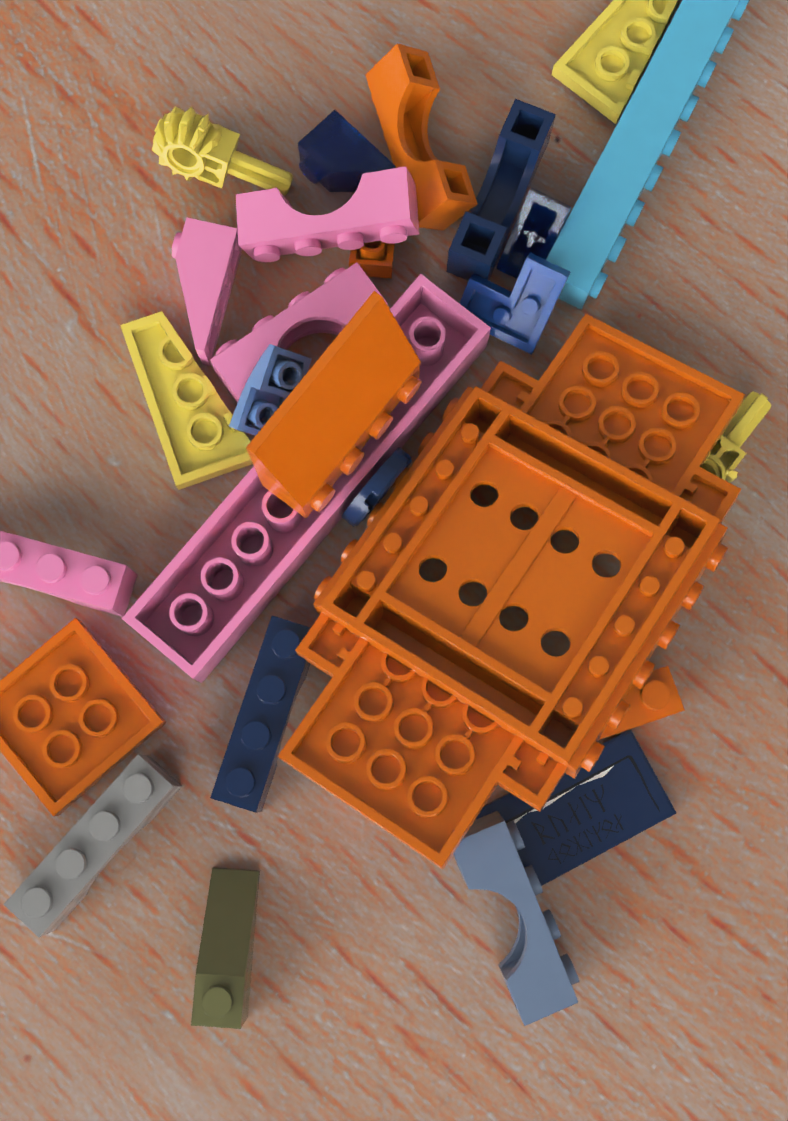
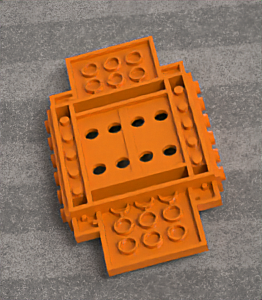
[278,313,745,869]

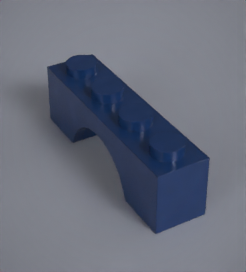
[446,99,556,281]
[210,616,311,813]

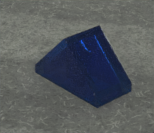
[496,188,571,279]

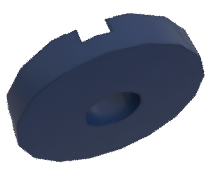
[342,447,413,527]

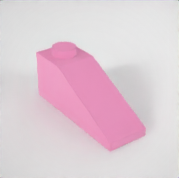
[172,217,242,366]

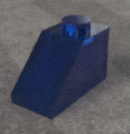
[298,110,396,192]

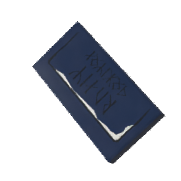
[475,729,676,886]

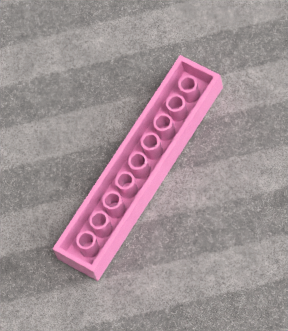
[121,274,491,683]

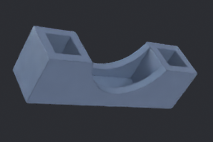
[453,811,579,1026]

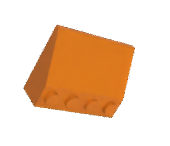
[246,291,422,518]

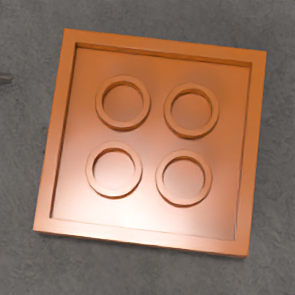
[0,618,166,817]

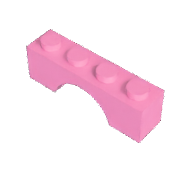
[236,166,419,263]
[210,262,388,403]
[0,531,138,617]

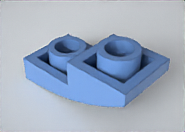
[229,344,312,436]

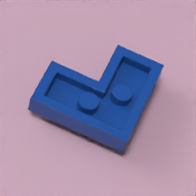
[460,253,571,355]

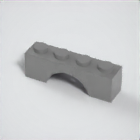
[4,754,182,938]

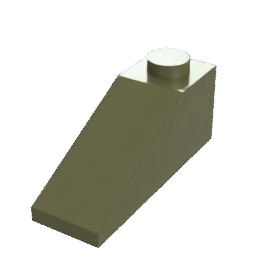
[191,867,260,1029]

